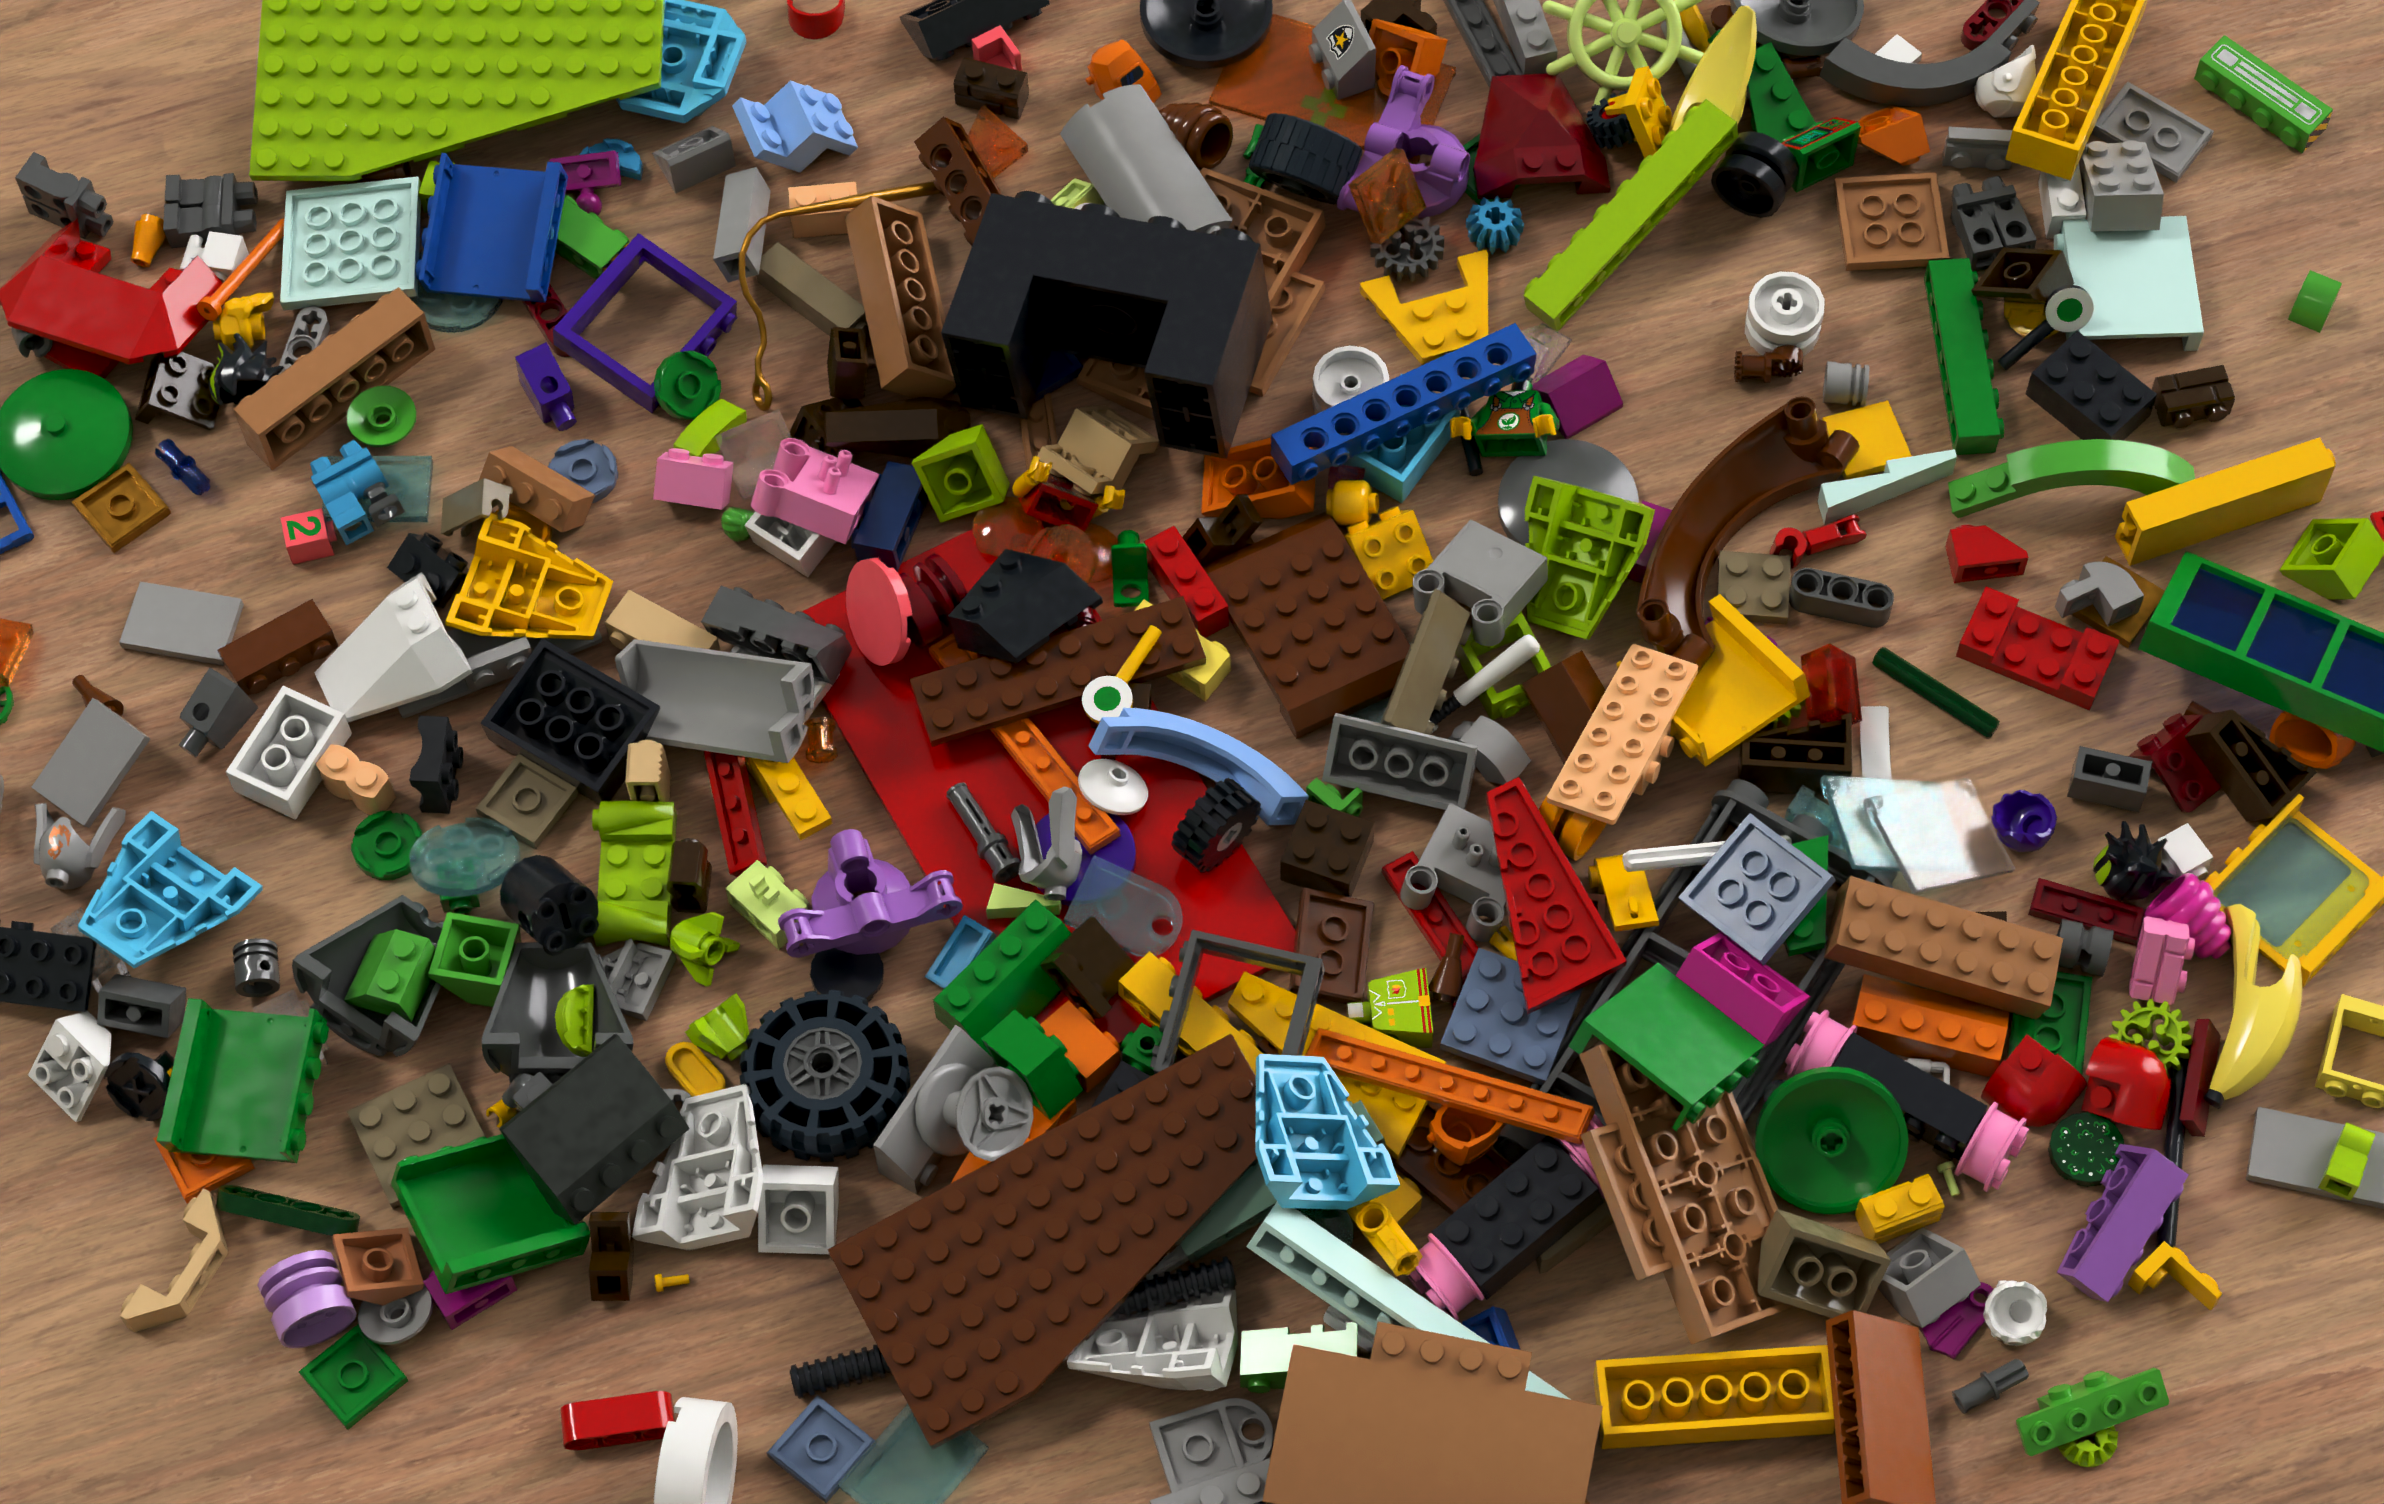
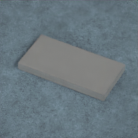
[2246,1107,2384,1209]

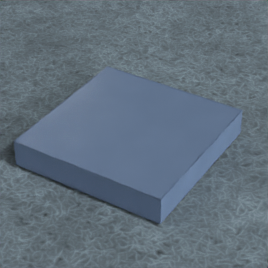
[767,1395,877,1503]

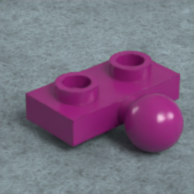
[549,150,621,216]

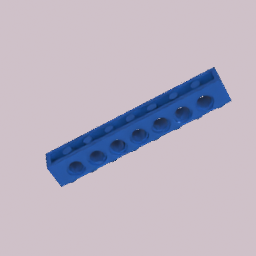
[1270,323,1537,485]

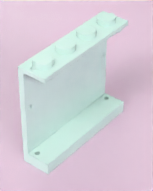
[2054,216,2204,351]

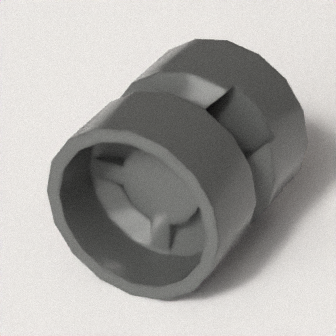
[2057,919,2114,977]

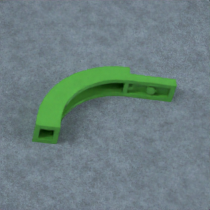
[1948,439,2195,518]

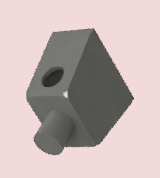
[179,668,258,757]

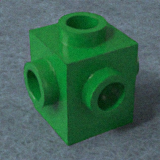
[1120,1022,1176,1076]

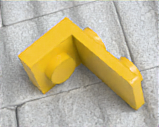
[2128,1241,2222,1310]

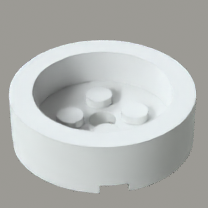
[654,1397,738,1504]

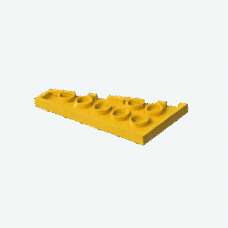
[1228,971,1446,1161]

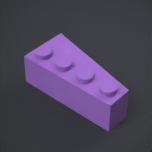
[2057,1144,2188,1302]

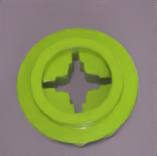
[2058,1425,2119,1467]

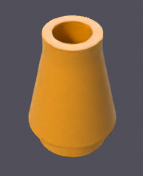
[130,214,166,267]

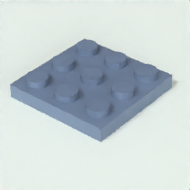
[1678,813,1836,966]
[1440,948,1583,1086]

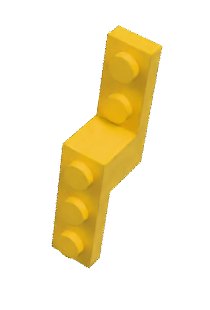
[745,757,833,841]

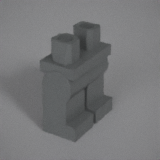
[15,152,114,239]
[163,173,258,248]
[1950,176,2037,271]

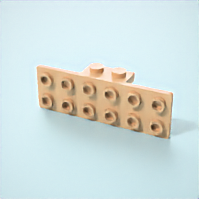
[1547,644,1698,825]

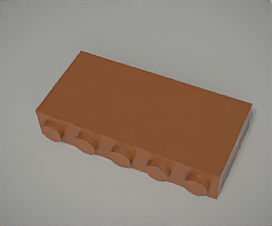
[1825,1310,1936,1504]

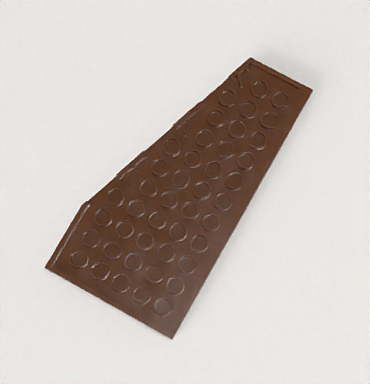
[827,1034,1258,1450]

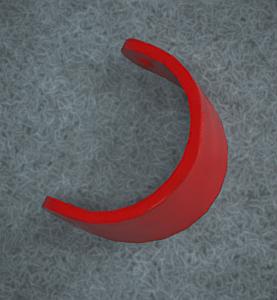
[787,0,845,39]

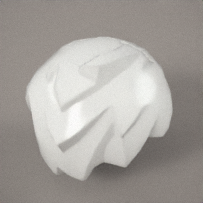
[1983,1280,2047,1346]

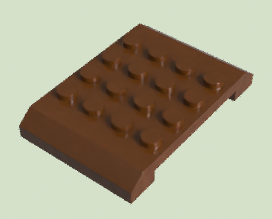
[1202,512,1410,739]

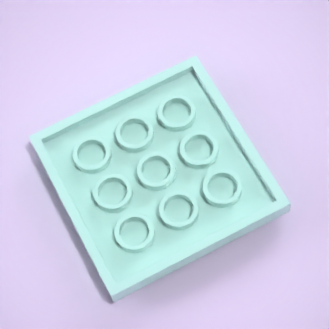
[280,176,421,311]

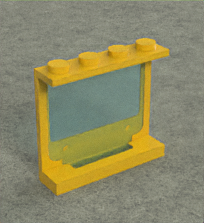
[2205,794,2384,988]

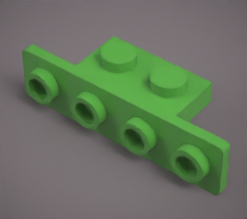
[2016,1368,2169,1456]

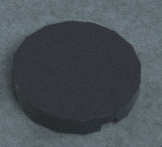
[810,948,884,1002]

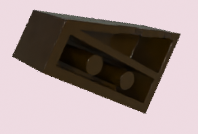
[2184,709,2317,822]
[1738,713,1852,797]

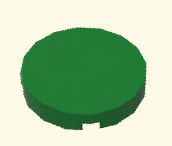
[654,351,722,420]
[351,810,425,880]

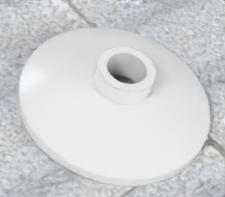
[1078,759,1148,815]

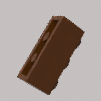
[217,599,338,696]

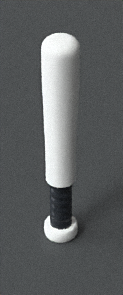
[1429,635,1540,733]

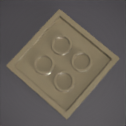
[347,1063,485,1209]

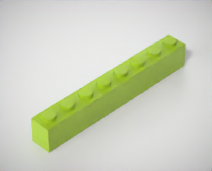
[1523,99,1739,332]

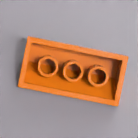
[1852,974,2009,1078]

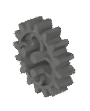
[1370,211,1444,282]

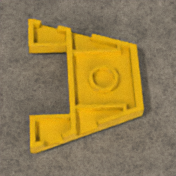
[1360,249,1488,365]

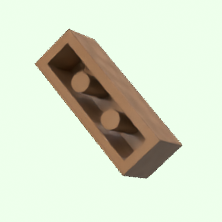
[479,446,595,532]

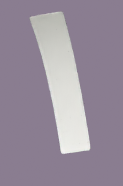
[1860,706,1899,828]

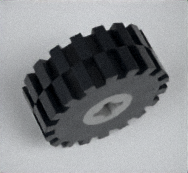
[1171,778,1261,873]

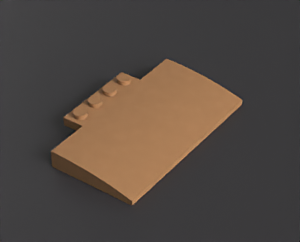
[1076,167,1326,420]
[1579,1043,1795,1345]
[1262,1321,1603,1504]

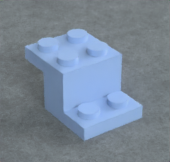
[732,80,858,173]

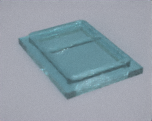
[838,1404,989,1504]

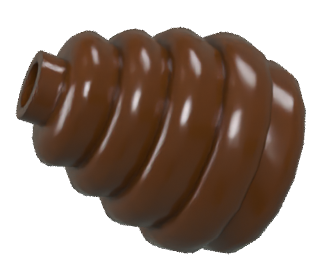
[1159,103,1233,170]

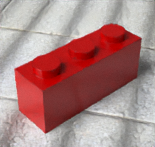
[1144,526,1229,638]

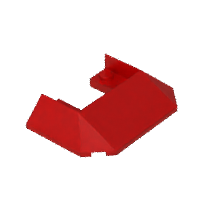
[0,218,231,365]

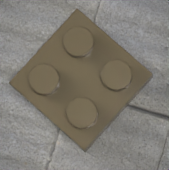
[1717,551,1791,624]
[476,753,579,849]

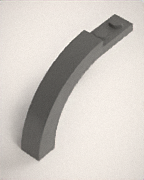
[1819,0,2040,107]

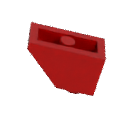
[1945,524,2029,583]

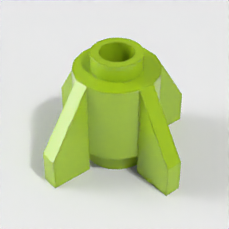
[670,912,740,986]
[685,993,749,1061]

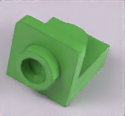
[1306,777,1363,817]

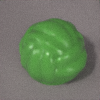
[721,507,755,542]

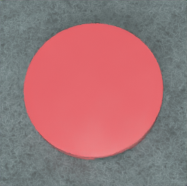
[846,558,912,666]

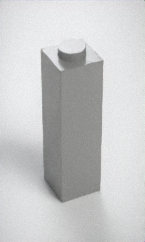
[713,167,771,283]

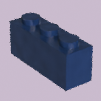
[851,461,929,572]

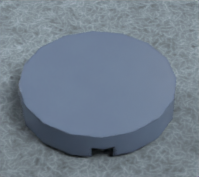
[548,439,618,503]

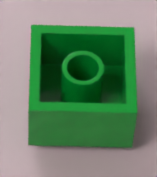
[981,1009,1083,1119]

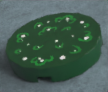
[2048,1112,2124,1187]

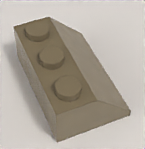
[1757,1209,1891,1318]

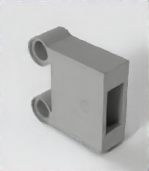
[1413,519,1548,646]
[1400,803,1506,942]

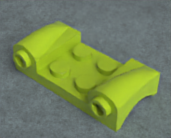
[592,800,677,946]

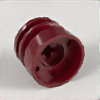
[899,553,967,649]

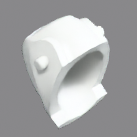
[1974,45,2036,118]

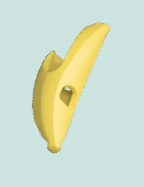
[1668,6,1757,171]

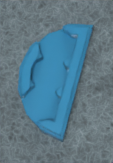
[579,138,643,180]

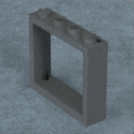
[1150,930,1325,1074]

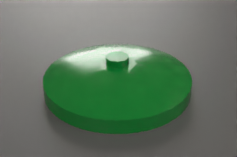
[0,369,133,500]
[1754,1067,1909,1214]

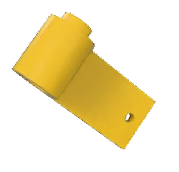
[1588,854,1659,932]

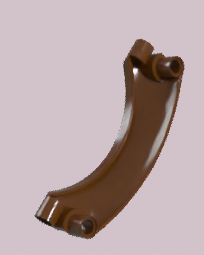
[1637,396,1860,677]

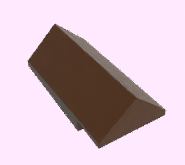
[1520,650,1606,765]

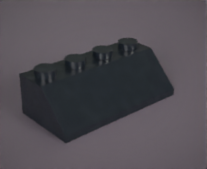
[900,0,1050,61]

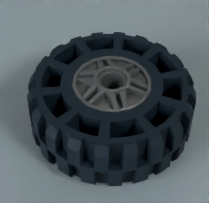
[739,990,911,1162]

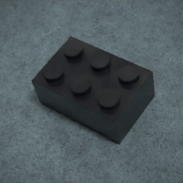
[2026,331,2157,441]

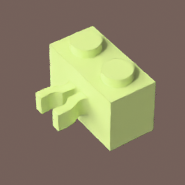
[725,860,810,950]

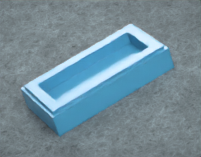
[925,915,997,989]

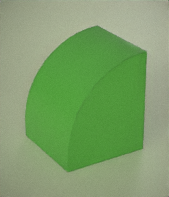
[2288,270,2342,333]

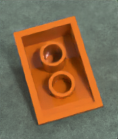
[1201,438,1315,519]

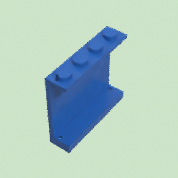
[416,153,568,303]

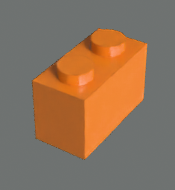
[1040,1000,1120,1093]

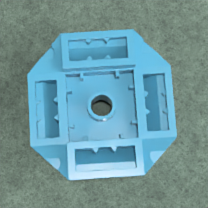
[616,0,746,123]

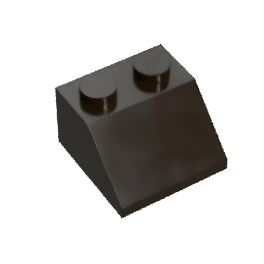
[1971,247,2074,304]

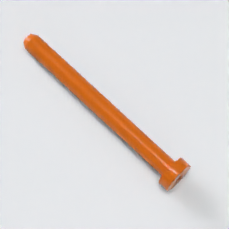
[197,218,285,321]

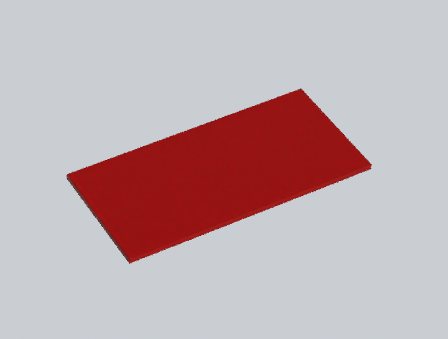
[802,505,1296,1047]

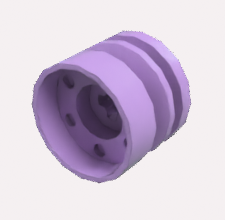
[257,1250,357,1348]

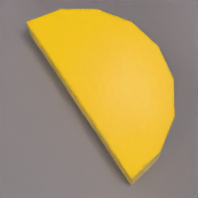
[2004,301,2059,339]

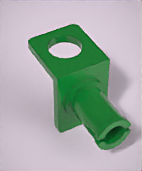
[1111,530,1149,607]

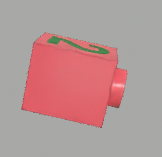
[280,508,338,565]

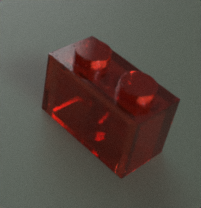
[1801,643,1862,725]

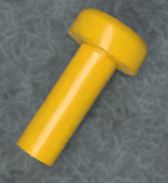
[654,1274,689,1292]

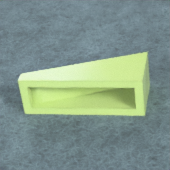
[986,883,1062,919]

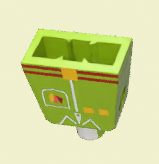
[1347,968,1433,1048]

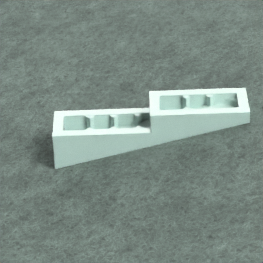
[1817,449,1957,525]

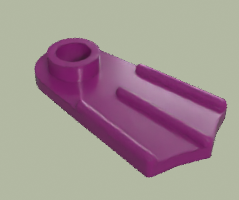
[1919,1282,1994,1359]

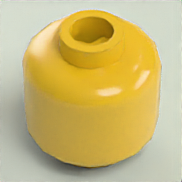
[1326,480,1379,526]

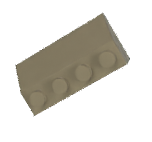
[1381,589,1472,735]

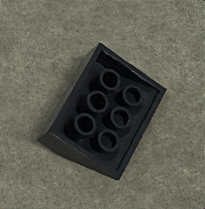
[480,638,661,805]

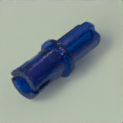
[155,439,211,495]

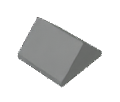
[652,126,736,194]

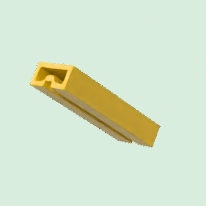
[2115,437,2336,566]

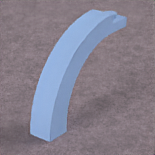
[1088,708,1309,825]

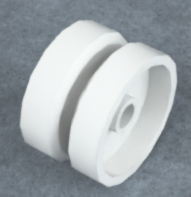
[1745,271,1825,356]
[1312,345,1389,435]

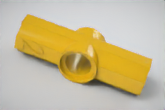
[1345,1197,1423,1277]

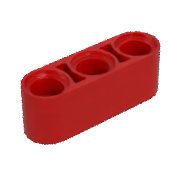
[560,1391,674,1451]

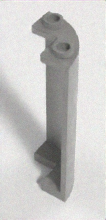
[1060,84,1232,235]
[615,639,814,763]

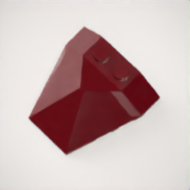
[1473,73,1611,199]

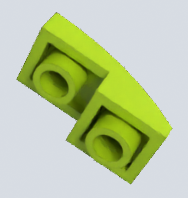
[673,398,747,457]

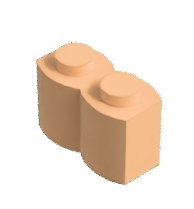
[316,744,396,815]

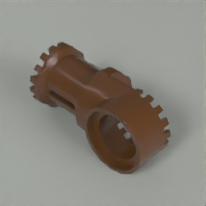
[1734,345,1803,383]

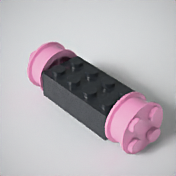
[1784,1009,2029,1192]
[1407,1114,1605,1321]

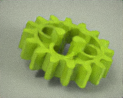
[2109,999,2192,1078]

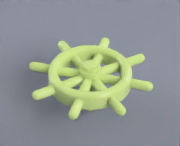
[1542,0,1704,106]

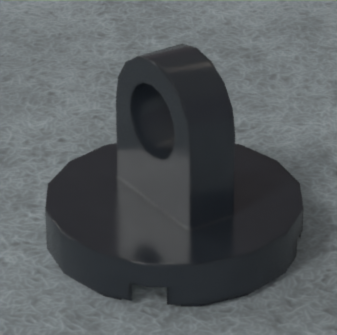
[104,1050,175,1121]

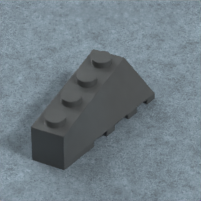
[701,585,852,685]

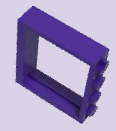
[553,233,738,413]

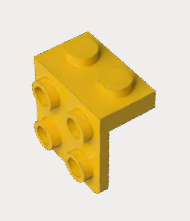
[1343,506,1434,600]

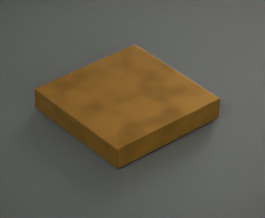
[72,462,171,553]
[2071,556,2165,648]

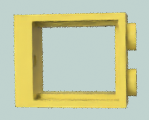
[2315,994,2384,1108]

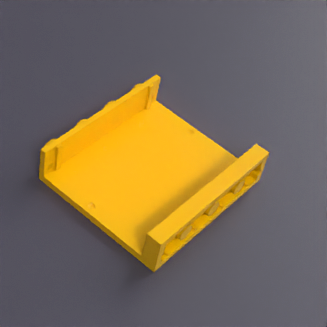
[1616,594,1810,767]

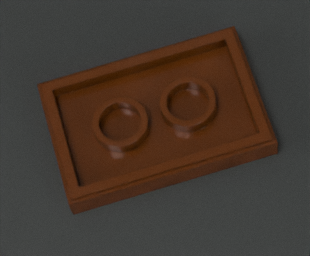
[1289,887,1374,1004]

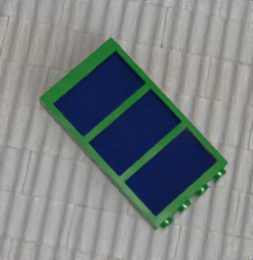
[2138,551,2384,753]

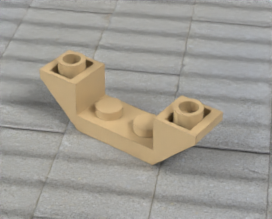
[120,1188,228,1332]

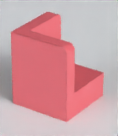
[972,25,1022,71]

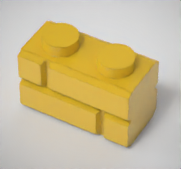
[1855,1174,1945,1244]

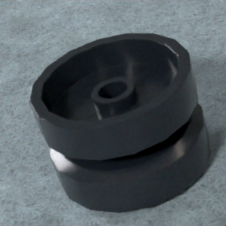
[1711,131,1799,218]

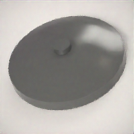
[1730,0,1864,56]
[1498,439,1639,546]

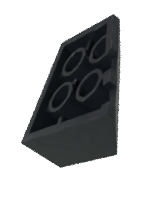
[948,549,1103,663]

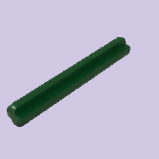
[1872,647,2000,737]

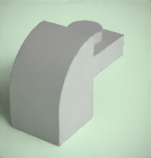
[2055,562,2144,626]
[1448,715,1531,785]

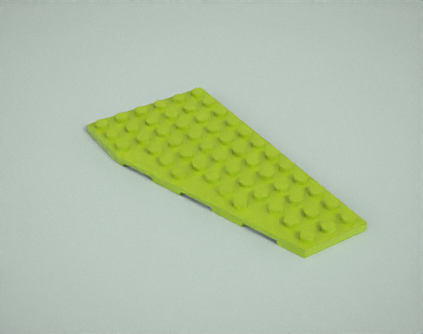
[249,0,665,181]

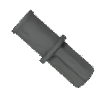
[1952,1359,2029,1414]

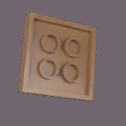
[1833,172,1950,271]

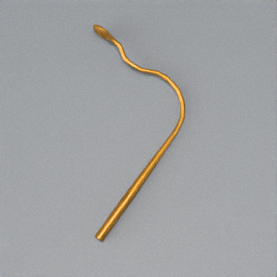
[739,181,940,411]

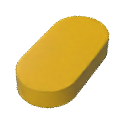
[665,1042,726,1097]

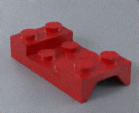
[1956,586,2120,711]

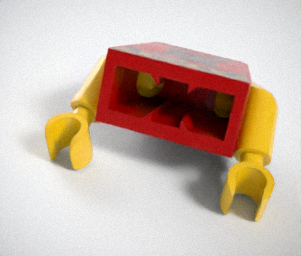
[1012,456,1126,535]

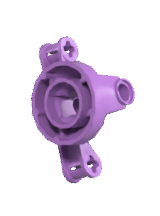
[1337,65,1470,219]
[778,829,963,958]

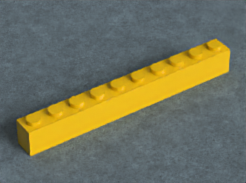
[1118,951,1422,1228]

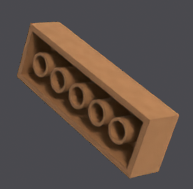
[845,196,956,399]
[233,287,435,470]
[1824,876,2063,1020]

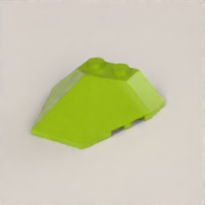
[1524,476,1655,640]

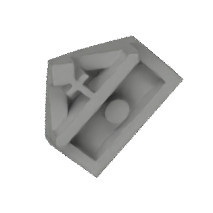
[597,939,677,1021]

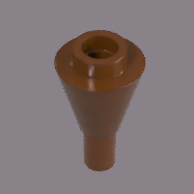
[72,675,124,716]
[1428,933,1464,1003]

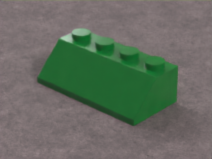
[933,899,1071,1056]

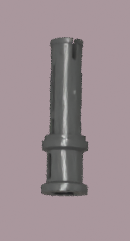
[946,782,1021,883]

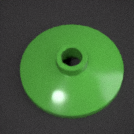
[347,386,416,447]

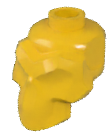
[213,292,274,351]

